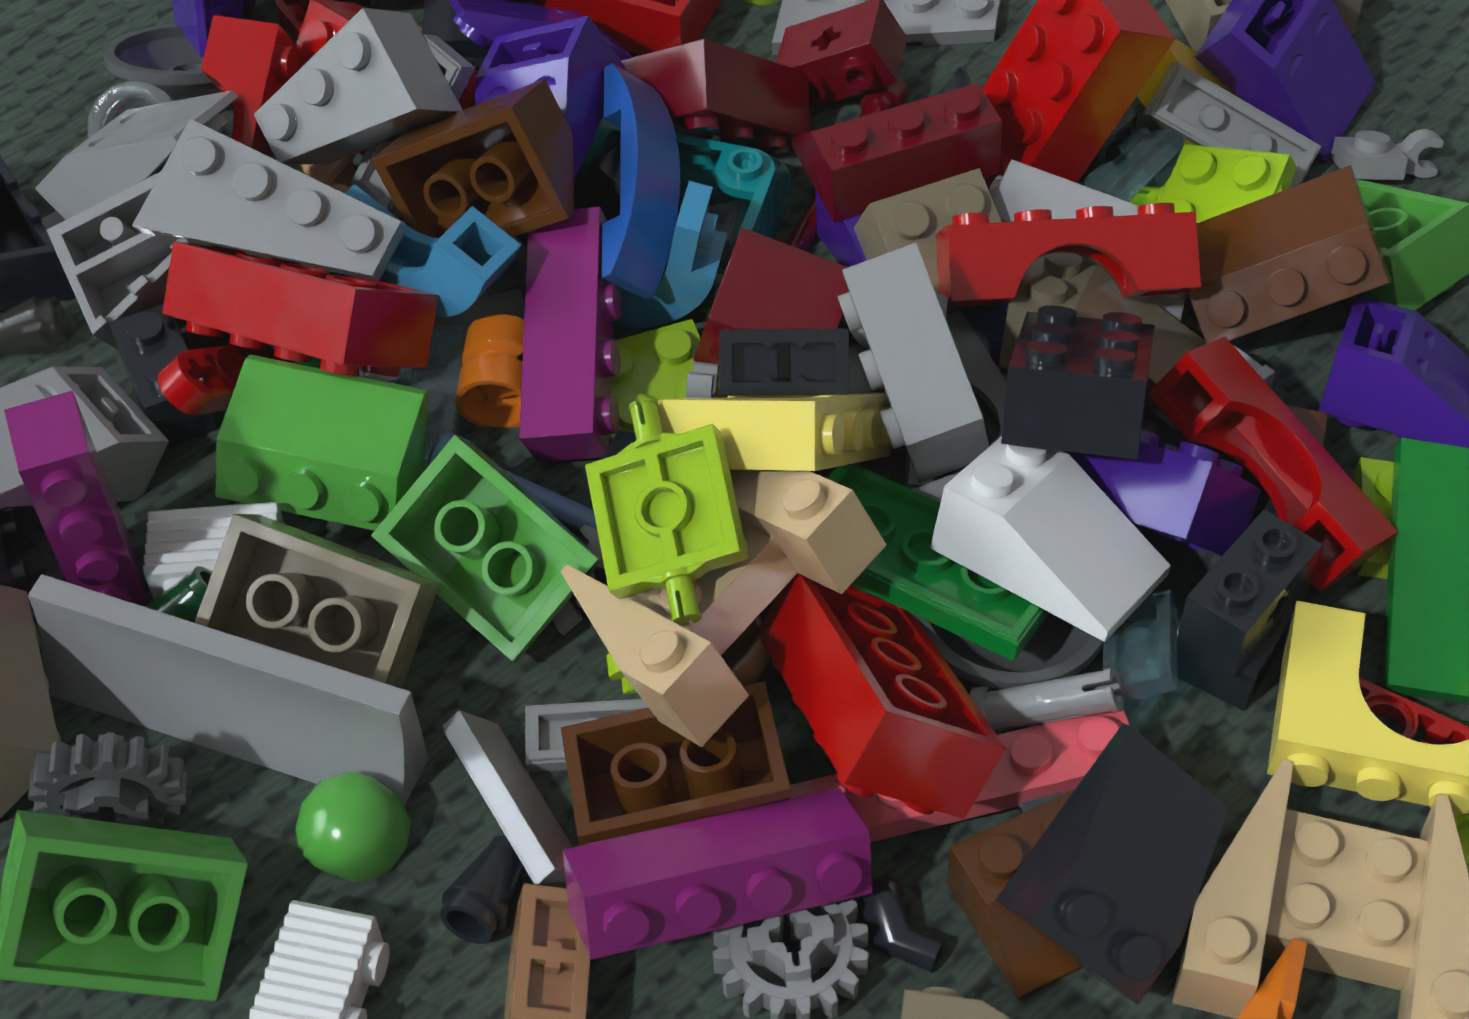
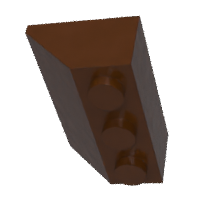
[371,79,574,238]
[1188,165,1393,344]
[561,681,792,846]
[946,788,1200,1000]

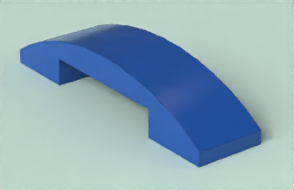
[602,63,680,299]

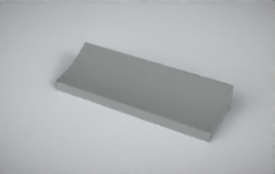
[28,574,429,805]

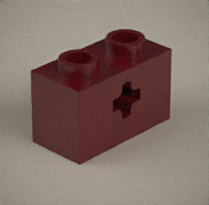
[776,0,907,109]

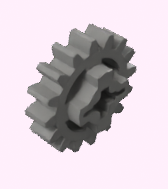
[712,899,869,1019]

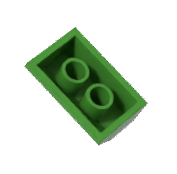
[215,354,429,531]
[0,810,248,1001]

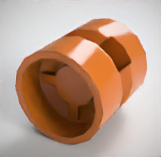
[455,314,524,428]

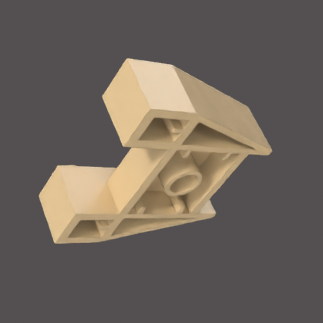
[560,469,886,747]
[1172,759,1469,1019]

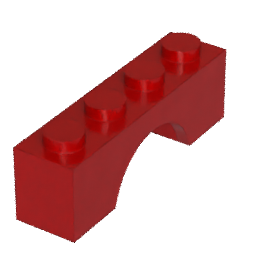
[201,15,299,158]
[935,203,1201,309]
[1148,337,1398,592]

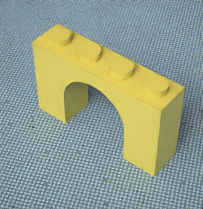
[658,392,891,471]
[1267,601,1469,815]

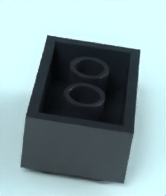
[1001,305,1155,459]

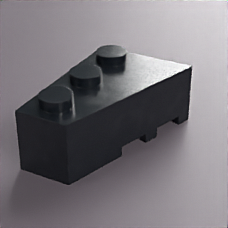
[0,156,76,311]

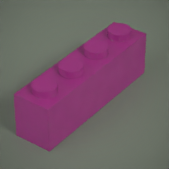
[519,207,622,463]
[4,390,149,607]
[563,788,872,960]

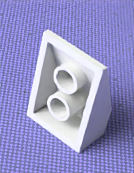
[930,436,1171,642]

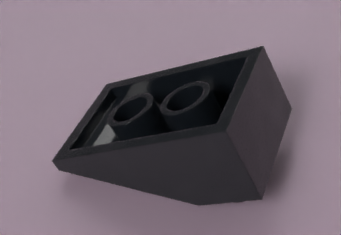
[996,723,1229,1005]

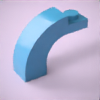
[613,181,728,328]
[345,184,521,318]

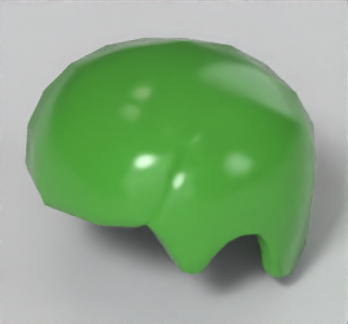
[295,771,411,882]

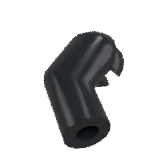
[858,876,945,973]

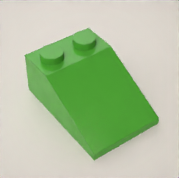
[1343,179,1469,311]
[371,435,601,662]

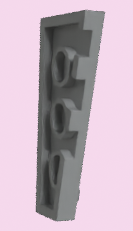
[772,0,1000,55]
[132,119,407,282]

